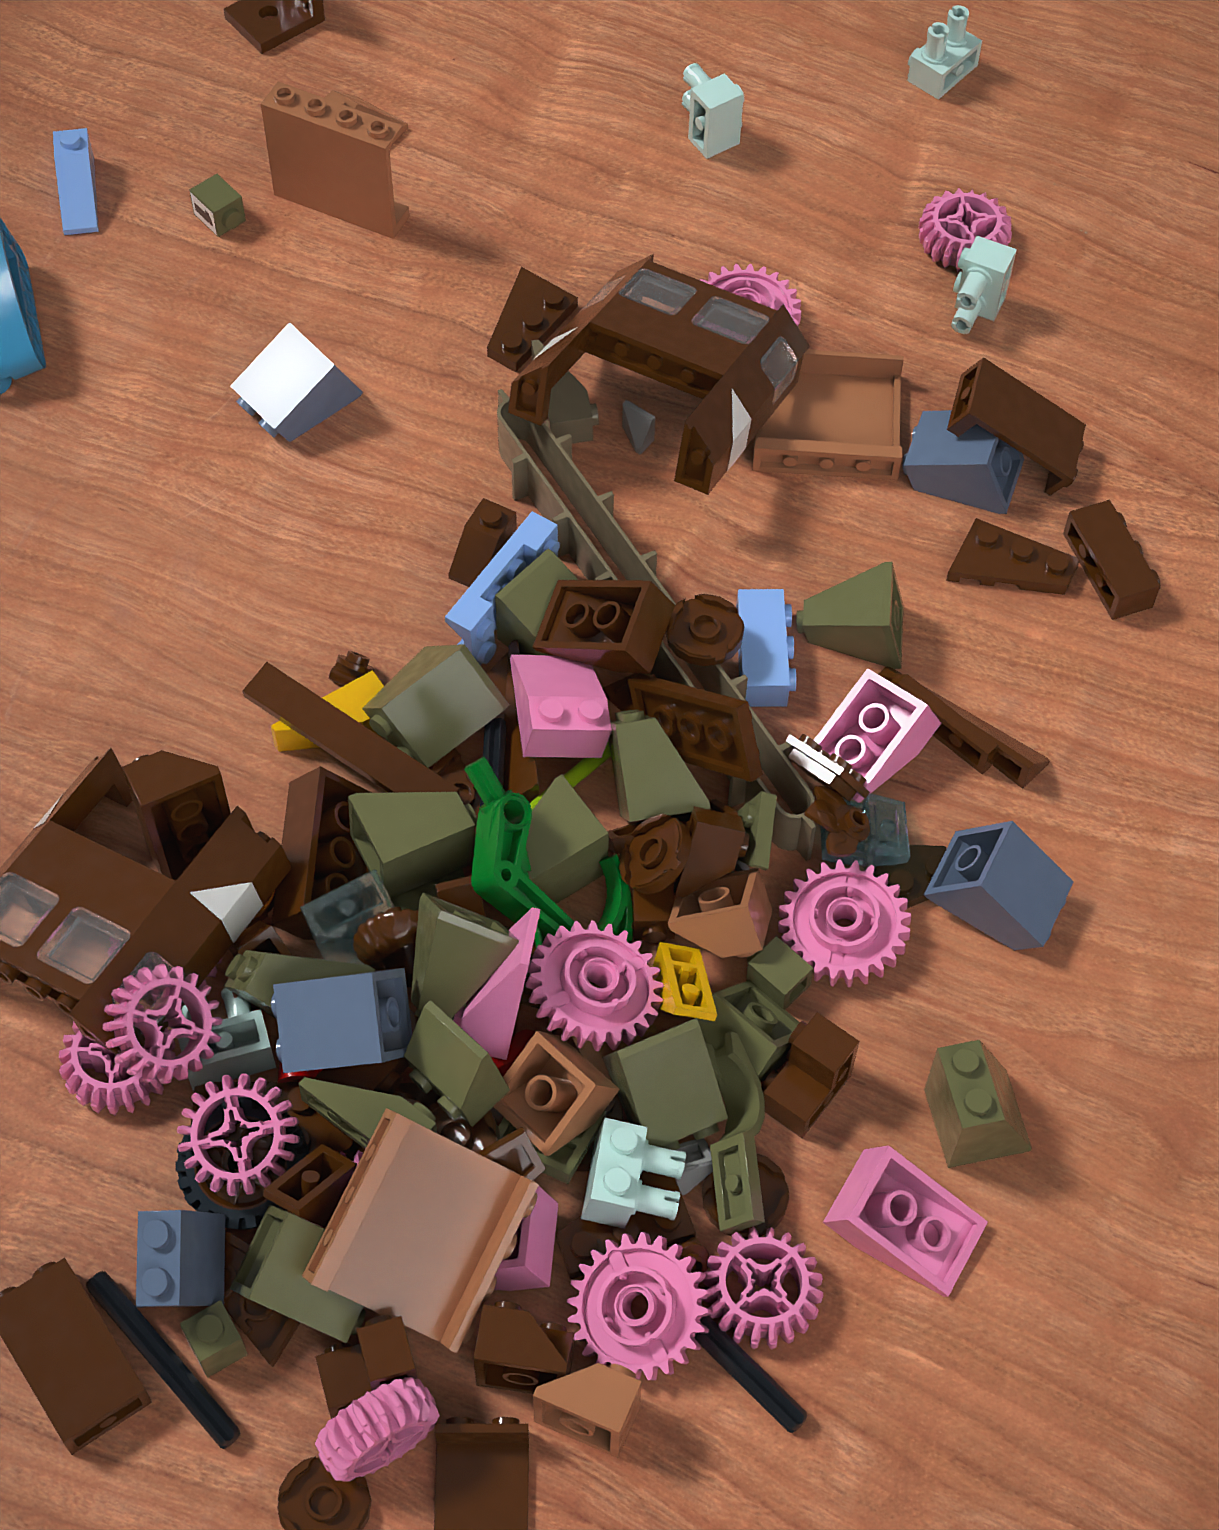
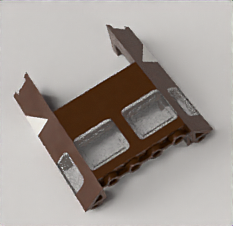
[508,254,809,495]
[0,748,292,1055]

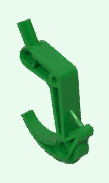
[464,756,634,984]

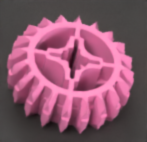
[918,188,1012,272]
[102,964,223,1084]
[59,1003,176,1116]
[177,1074,300,1196]
[702,1226,823,1349]
[315,1377,440,1482]

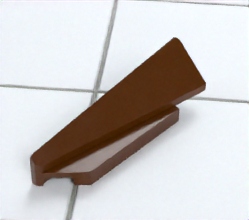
[487,640,539,803]
[878,666,1050,789]

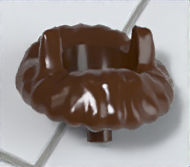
[353,906,419,988]

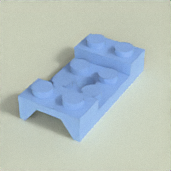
[445,511,560,666]

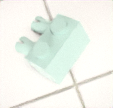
[907,5,982,99]
[682,63,744,159]
[951,236,1017,334]
[178,988,276,1090]
[581,1118,686,1229]

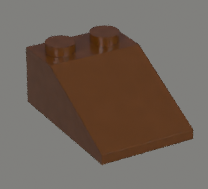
[532,580,675,674]

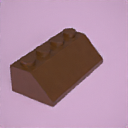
[122,750,231,881]
[271,766,373,942]

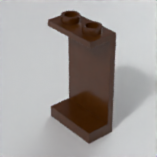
[947,357,1086,496]
[0,1258,152,1455]
[434,1417,529,1530]

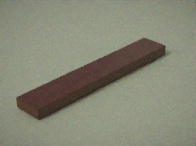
[242,662,460,795]

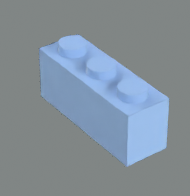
[736,589,796,707]

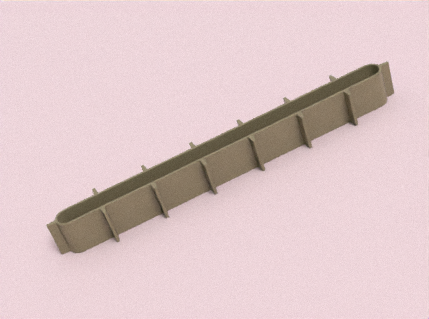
[497,389,816,861]

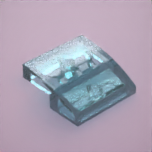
[820,793,910,866]
[300,869,394,965]

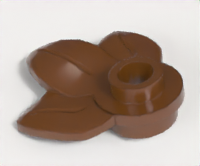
[804,786,870,857]

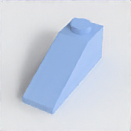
[53,128,99,235]

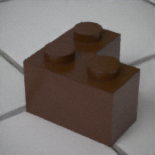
[761,1012,860,1138]
[315,1315,418,1419]

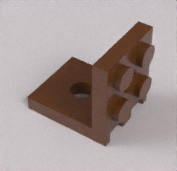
[224,0,325,54]

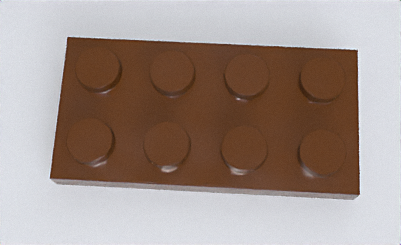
[628,674,763,782]

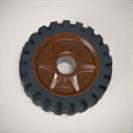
[175,1097,309,1230]

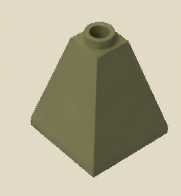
[796,562,904,669]
[411,893,519,1019]

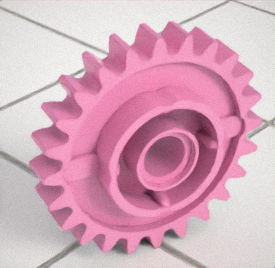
[691,264,801,344]
[778,859,911,987]
[526,921,664,1052]
[567,1232,712,1381]

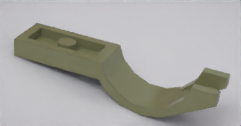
[705,1031,765,1234]

